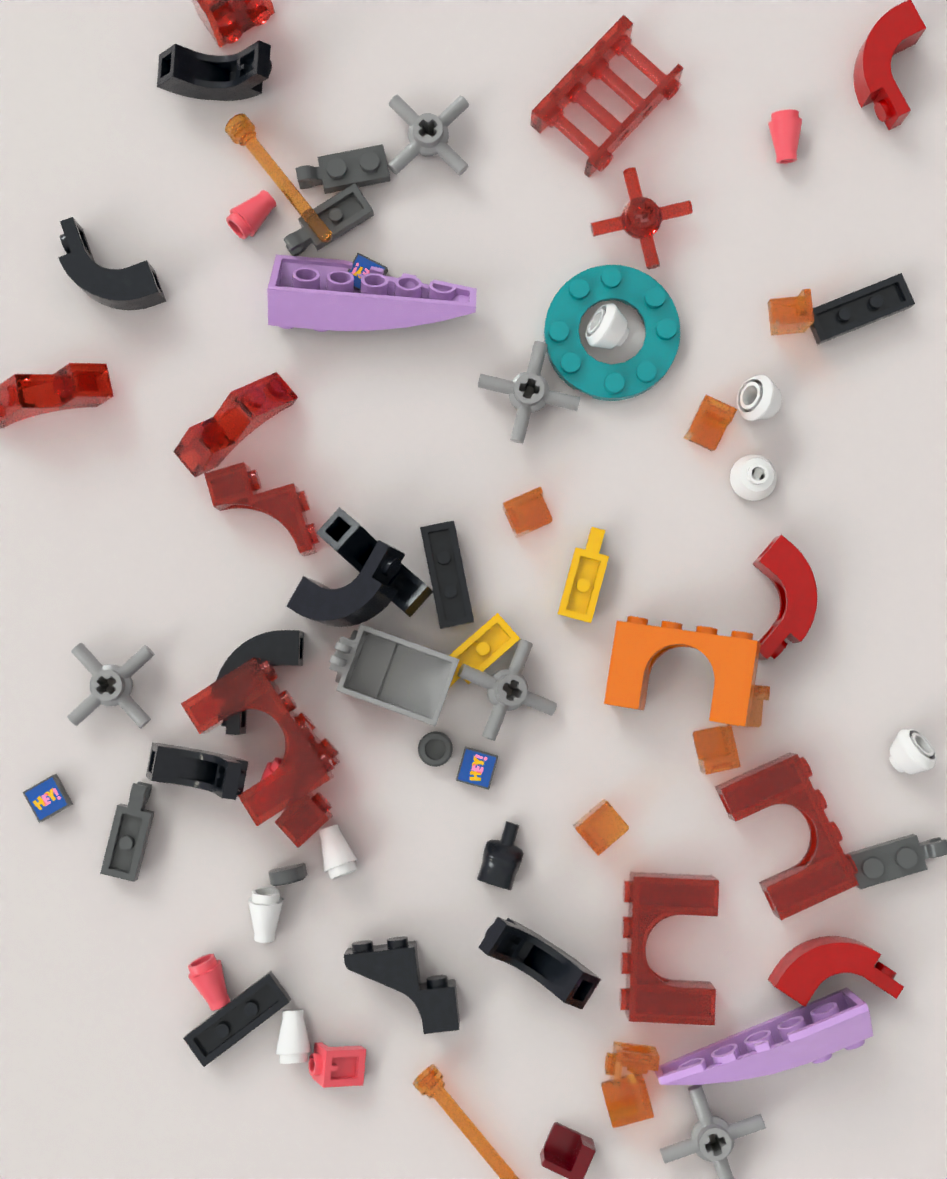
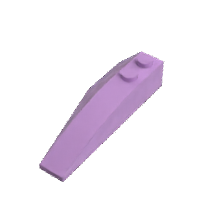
[267,254,477,332]
[654,988,873,1085]

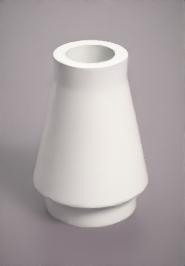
[318,824,358,880]
[248,887,283,943]
[276,1009,311,1064]

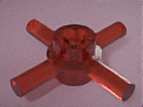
[590,167,693,269]

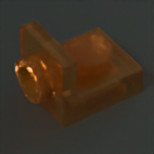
[605,1041,660,1088]

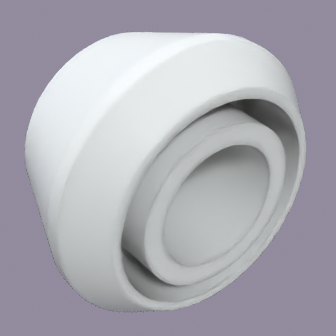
[585,304,629,349]
[737,375,782,421]
[730,455,777,501]
[889,729,937,775]

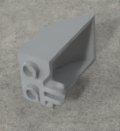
[329,624,460,726]

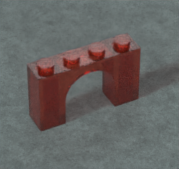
[181,657,335,826]
[715,752,859,920]
[619,872,719,1025]

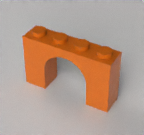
[604,616,761,727]

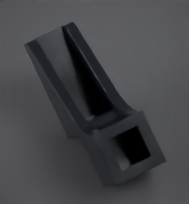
[344,936,460,1034]

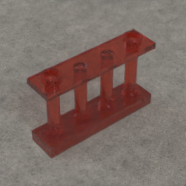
[530,15,683,177]

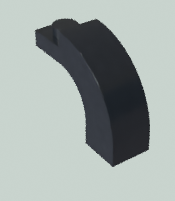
[157,40,272,101]
[58,217,166,310]
[316,507,433,617]
[287,540,405,627]
[213,630,304,735]
[146,742,248,800]
[478,917,601,1009]

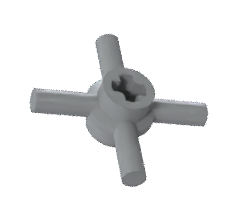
[388,95,469,175]
[478,341,580,444]
[458,639,557,741]
[67,643,155,728]
[660,1085,766,1179]

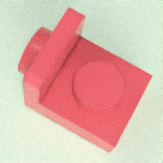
[309,1042,366,1088]

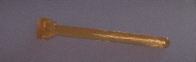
[225,113,333,243]
[413,1064,519,1179]

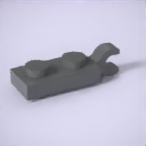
[295,144,390,194]
[283,183,374,256]
[100,782,154,882]
[847,834,947,889]

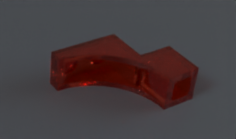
[0,363,114,428]
[173,372,298,477]
[204,462,320,556]
[275,712,340,848]

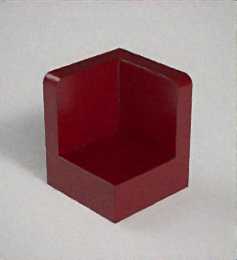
[540,1122,596,1179]

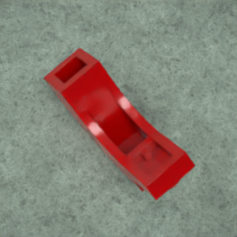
[853,0,926,130]
[753,535,817,660]
[767,936,904,1007]

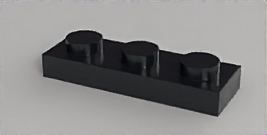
[804,273,915,345]
[420,521,474,629]
[183,971,291,1067]

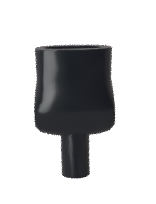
[477,821,524,890]

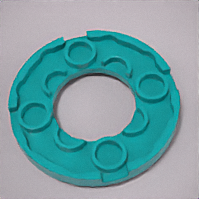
[544,265,680,401]

